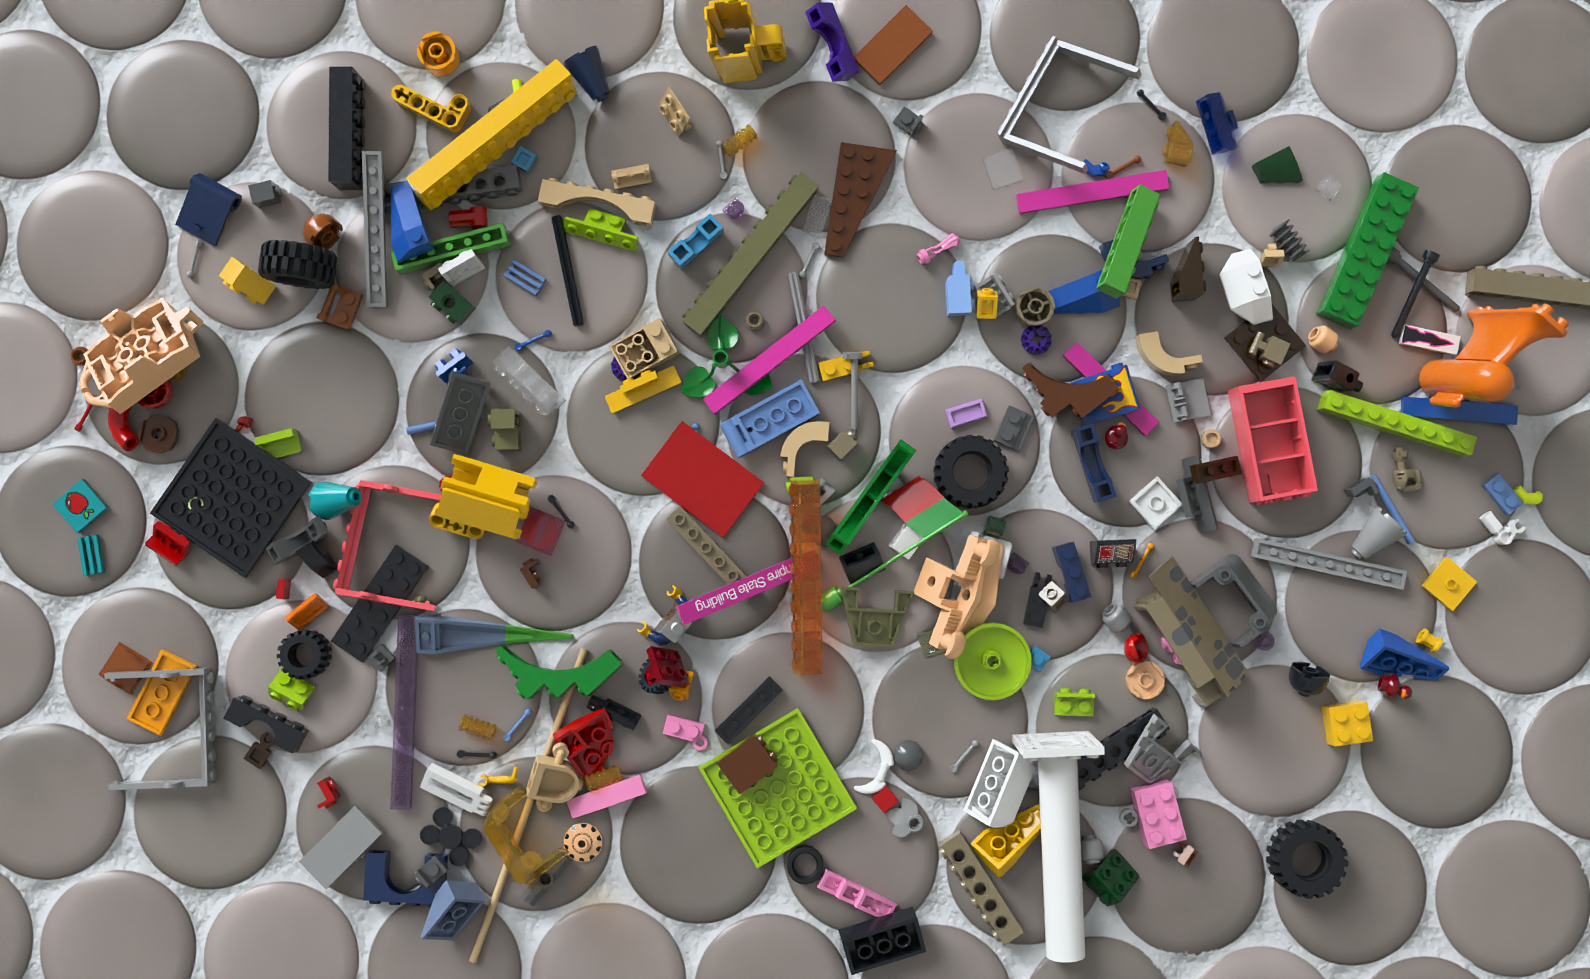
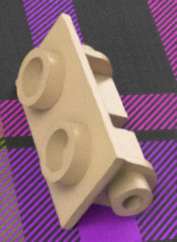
[611,164,652,189]

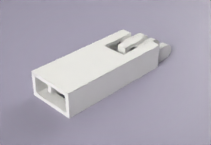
[420,763,493,816]

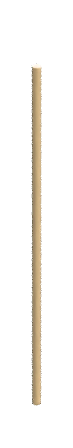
[469,648,588,963]

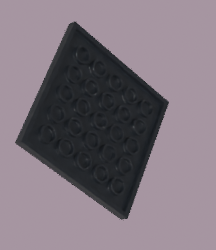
[150,418,312,578]

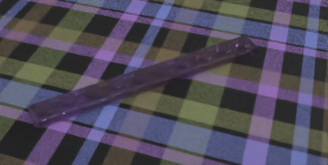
[390,615,419,810]

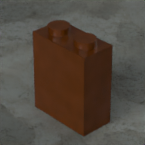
[717,733,778,795]

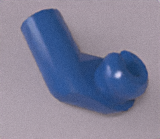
[1083,159,1110,177]

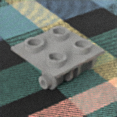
[1166,378,1211,423]

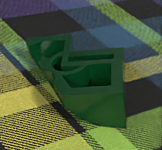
[1252,146,1303,183]

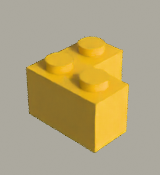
[219,257,276,305]

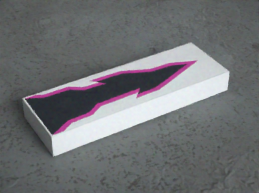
[1399,325,1461,356]

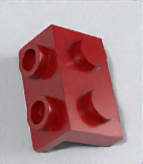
[145,521,190,566]

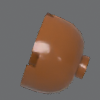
[303,213,343,249]

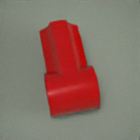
[448,206,488,229]

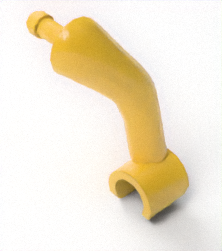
[477,766,519,787]

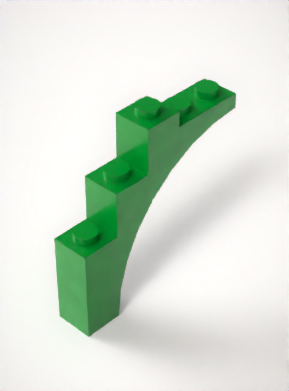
[825,439,917,555]
[495,645,625,699]

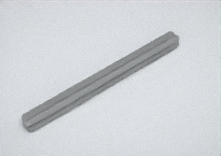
[788,272,820,384]

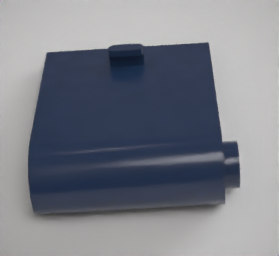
[175,173,242,246]

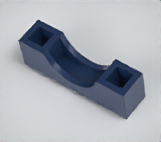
[1071,423,1117,503]

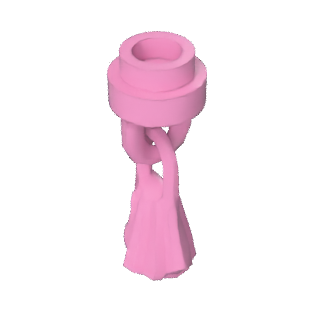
[916,233,960,264]

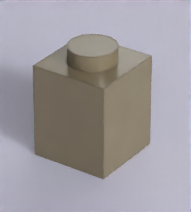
[827,430,857,461]

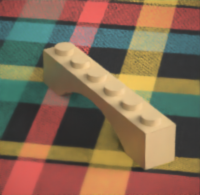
[538,178,656,227]

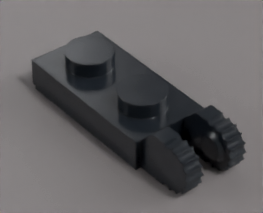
[1023,572,1052,628]

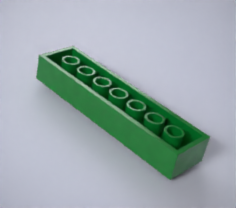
[1316,172,1419,330]

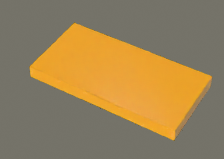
[126,649,198,736]

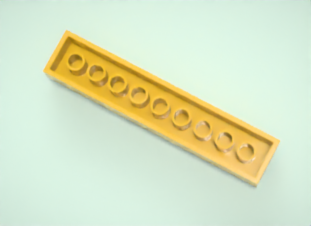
[406,59,577,211]

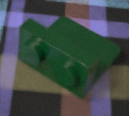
[1082,849,1139,907]

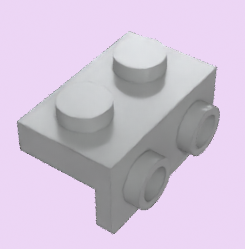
[973,273,1015,318]

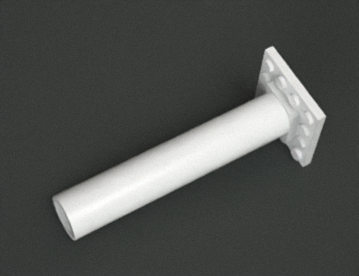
[1012,731,1104,962]

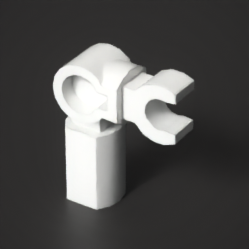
[1479,511,1525,545]

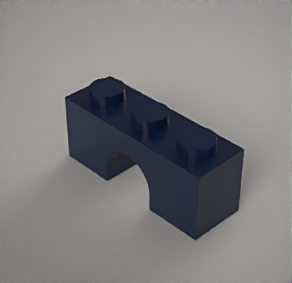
[1052,541,1092,603]

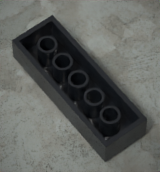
[328,66,366,190]

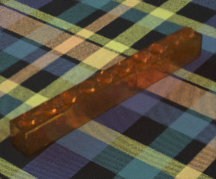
[789,480,823,676]

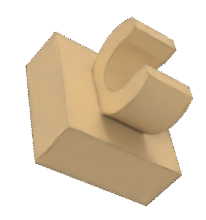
[1260,244,1285,267]

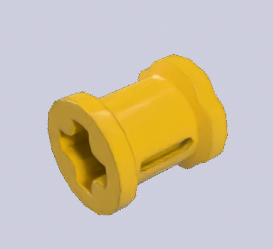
[1415,629,1443,653]

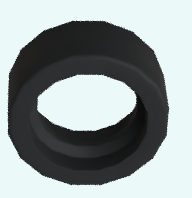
[787,845,824,885]

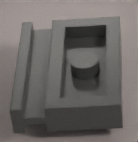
[993,405,1034,452]

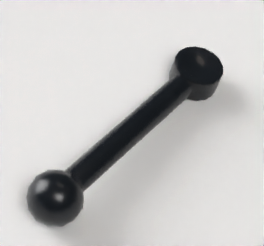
[1137,89,1167,120]
[548,495,575,529]
[457,750,497,759]

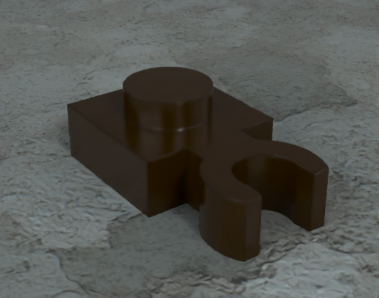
[243,732,275,769]

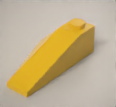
[970,804,1041,878]

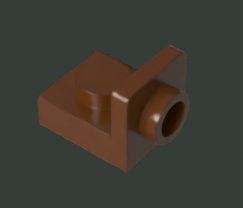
[520,558,541,589]

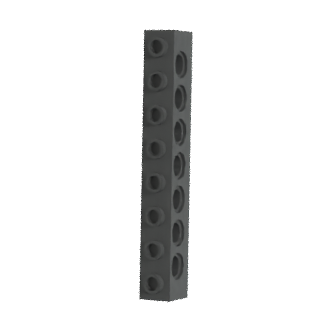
[384,165,522,214]

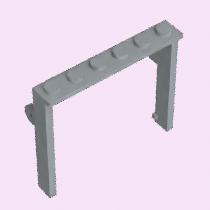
[997,36,1142,174]
[104,667,217,790]

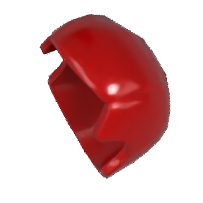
[1124,633,1148,664]

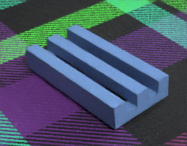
[503,259,546,296]

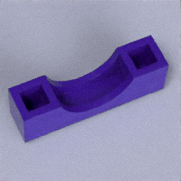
[805,2,859,82]

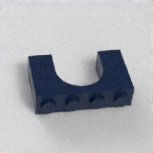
[363,850,449,907]

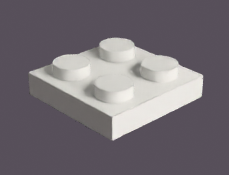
[438,249,485,287]

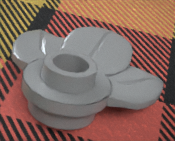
[887,798,924,837]

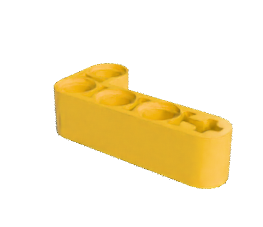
[391,85,472,133]

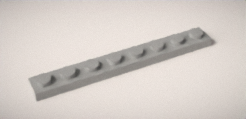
[362,151,388,307]
[1251,538,1407,590]

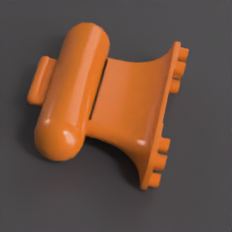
[1419,304,1569,408]

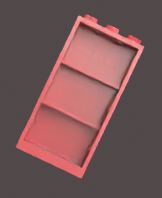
[1228,376,1318,505]

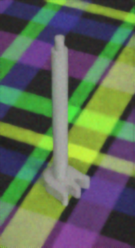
[843,352,862,435]

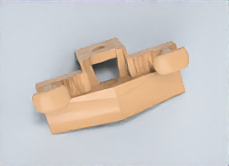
[914,535,1004,659]

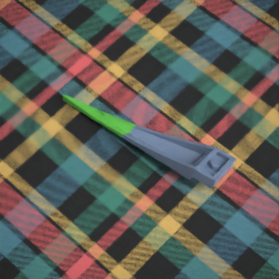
[415,615,573,654]

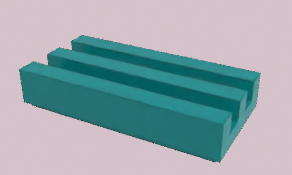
[77,535,105,576]

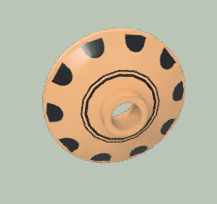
[564,823,602,862]

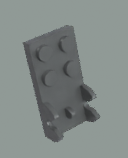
[430,371,490,455]

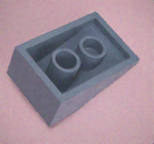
[421,880,485,940]

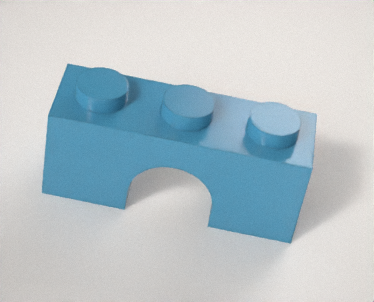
[667,214,724,270]

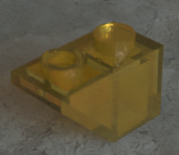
[1162,121,1194,167]

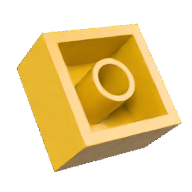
[1321,700,1373,746]

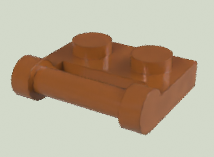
[316,284,364,331]

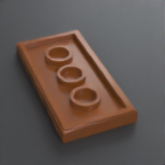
[854,5,933,85]

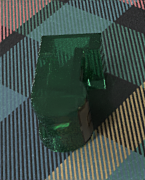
[982,516,1006,539]

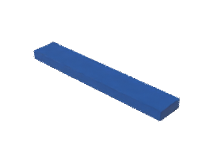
[1401,397,1518,425]

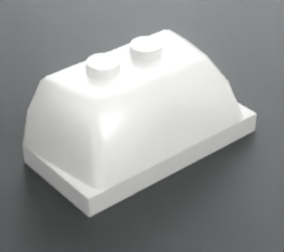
[963,739,1035,828]

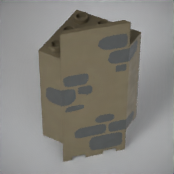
[1133,556,1249,707]

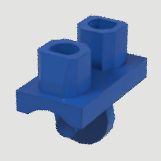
[435,348,473,383]

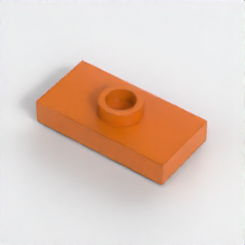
[285,593,329,631]

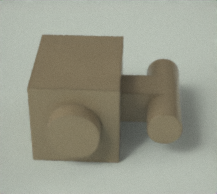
[1248,332,1290,368]

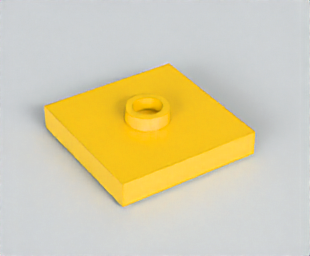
[1421,557,1477,611]

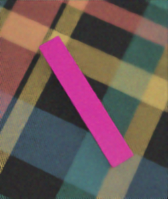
[1063,342,1159,436]

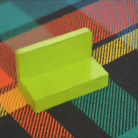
[254,428,302,458]

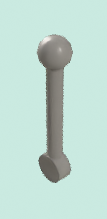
[716,140,727,180]
[187,239,202,278]
[799,242,819,278]
[950,740,979,772]

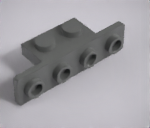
[1176,455,1218,533]

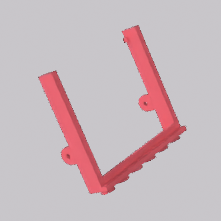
[333,480,441,612]

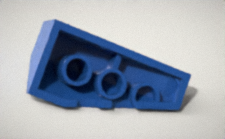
[391,181,435,263]
[1048,270,1120,314]
[1360,629,1450,680]

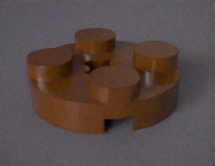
[138,414,179,453]

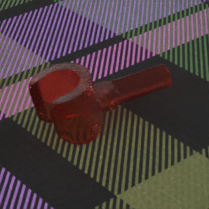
[235,416,253,432]

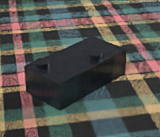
[838,907,926,975]

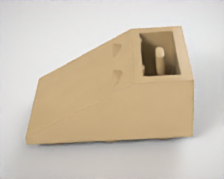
[609,318,680,379]

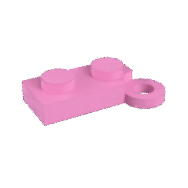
[663,714,708,751]

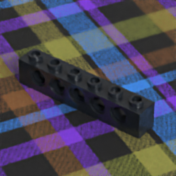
[1077,707,1170,791]

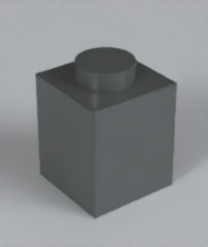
[248,180,282,208]

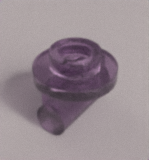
[722,197,744,219]
[1007,552,1029,574]

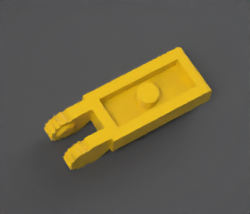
[818,350,874,382]

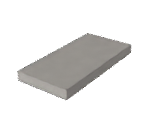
[299,805,384,889]

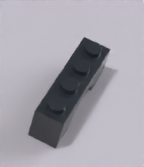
[223,695,309,753]

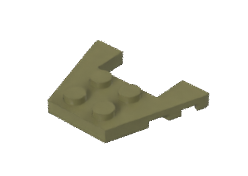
[840,586,914,648]

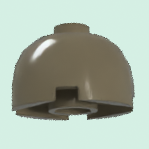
[1016,287,1055,326]

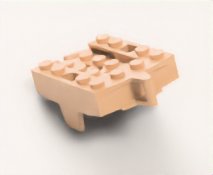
[79,298,203,414]

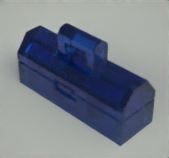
[1196,92,1238,155]

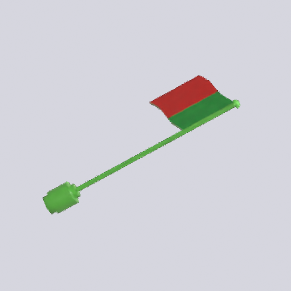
[816,476,969,613]

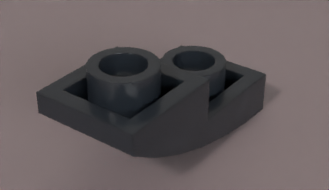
[295,540,338,578]

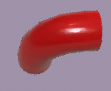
[107,407,139,452]

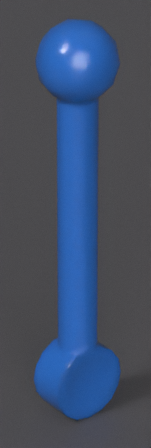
[514,330,552,351]

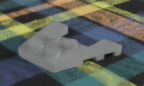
[1124,714,1200,784]

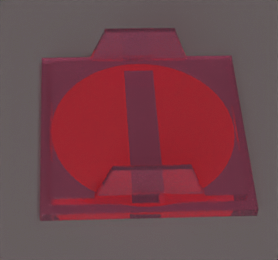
[516,506,566,556]

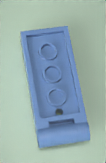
[719,379,820,458]

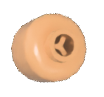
[1308,325,1338,354]

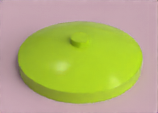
[953,622,1031,700]

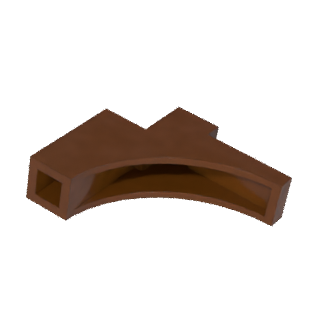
[1022,363,1121,418]

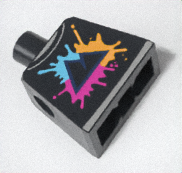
[1311,360,1363,392]

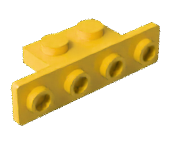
[605,366,681,413]

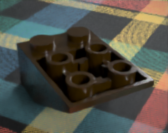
[1170,236,1206,302]

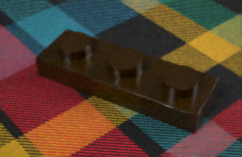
[1189,456,1242,485]

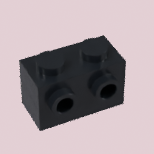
[839,542,886,584]

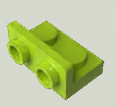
[1054,688,1096,716]

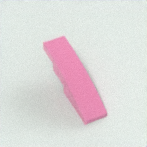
[567,774,647,818]
[816,868,897,917]

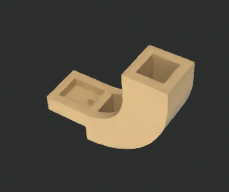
[1135,331,1203,376]
[780,421,830,478]

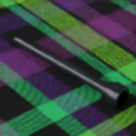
[1391,250,1440,338]

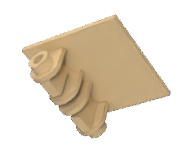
[658,87,692,137]

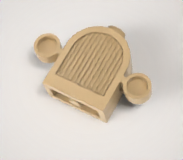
[526,743,583,812]

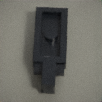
[586,695,642,731]

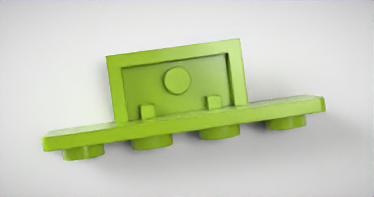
[564,208,638,252]

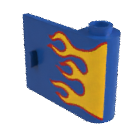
[1071,362,1141,425]

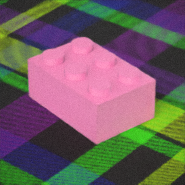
[1129,779,1187,849]

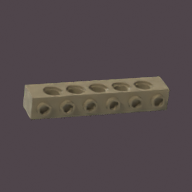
[666,506,753,603]
[939,830,1024,945]

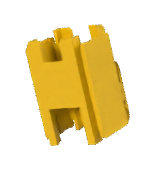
[704,0,787,83]
[429,454,537,539]

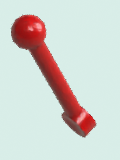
[74,395,97,432]

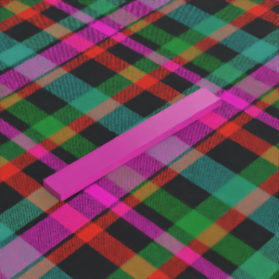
[1016,170,1169,214]
[703,306,836,415]

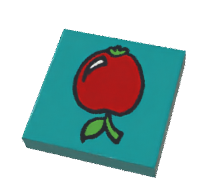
[52,479,109,533]

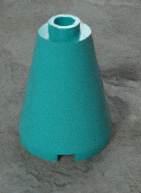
[309,482,362,520]

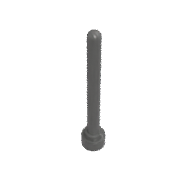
[1387,247,1460,312]

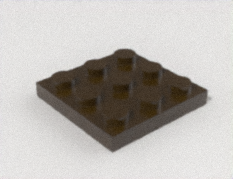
[1224,304,1306,382]

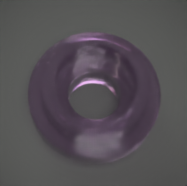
[1255,631,1275,651]

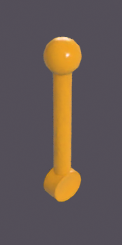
[1131,543,1154,579]

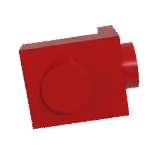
[317,776,341,809]

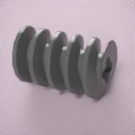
[1270,219,1310,262]

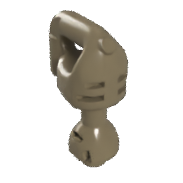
[1392,447,1422,492]

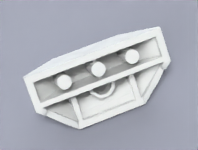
[1219,249,1273,325]

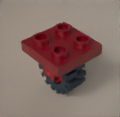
[638,646,689,694]

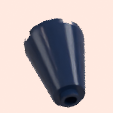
[563,46,610,102]

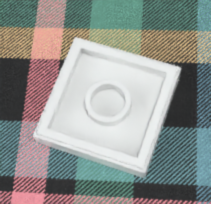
[1128,476,1182,530]

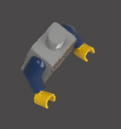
[637,585,692,646]

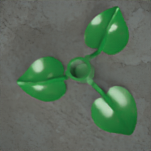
[681,315,772,398]

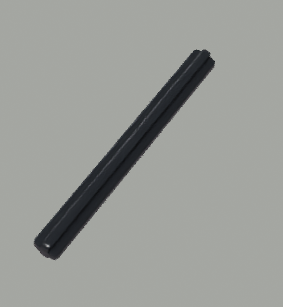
[551,215,584,327]

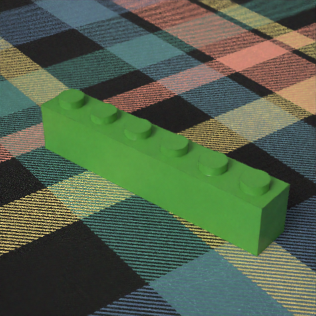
[1096,184,1160,299]
[391,223,511,275]

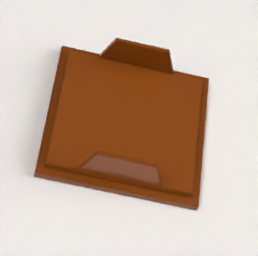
[98,642,152,695]

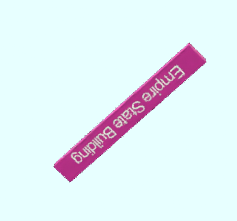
[676,549,821,625]

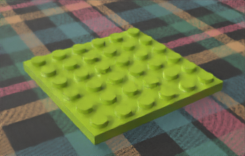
[698,708,857,868]

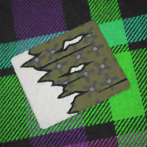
[917,629,947,658]

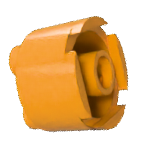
[417,32,460,76]

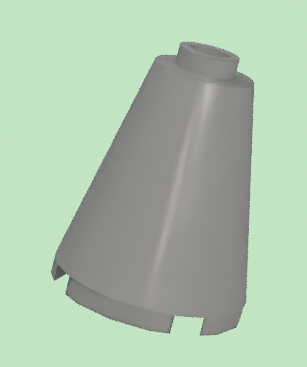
[1351,507,1407,559]

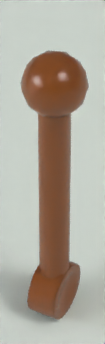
[1105,155,1141,179]

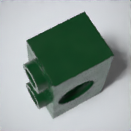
[429,280,476,325]

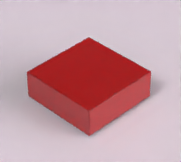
[276,579,291,599]
[871,786,899,813]

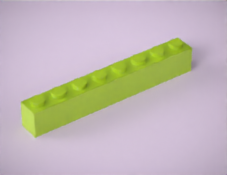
[1317,390,1477,457]

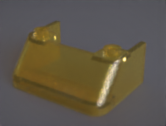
[483,787,570,885]

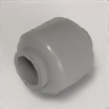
[1103,604,1132,633]
[1081,835,1104,865]

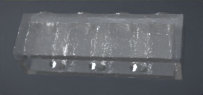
[493,346,566,417]

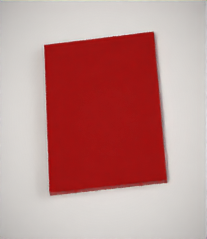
[641,421,764,537]

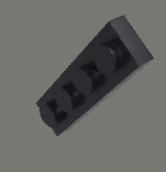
[715,676,783,744]

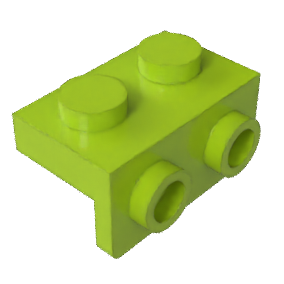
[268,668,315,712]

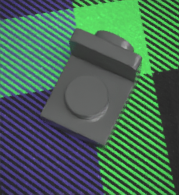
[893,106,924,136]
[1343,477,1380,498]
[414,854,449,888]

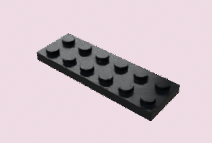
[331,545,429,662]

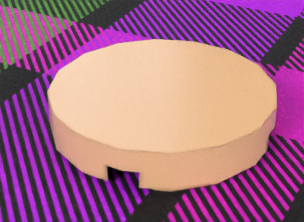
[1126,661,1165,699]

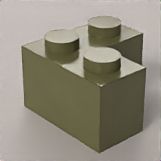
[488,409,521,451]

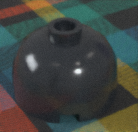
[1289,662,1330,697]

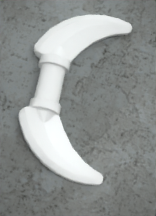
[854,739,894,794]

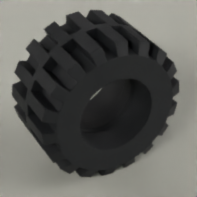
[277,630,332,680]

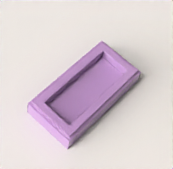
[945,398,988,428]

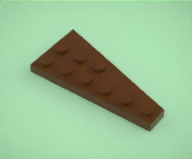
[824,142,897,258]

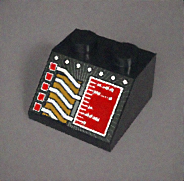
[1090,539,1136,568]

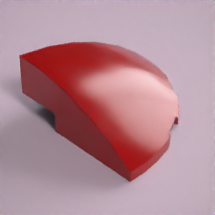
[552,708,614,785]

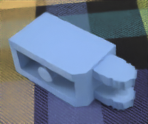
[945,260,975,316]

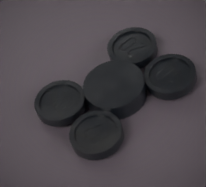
[420,807,482,866]

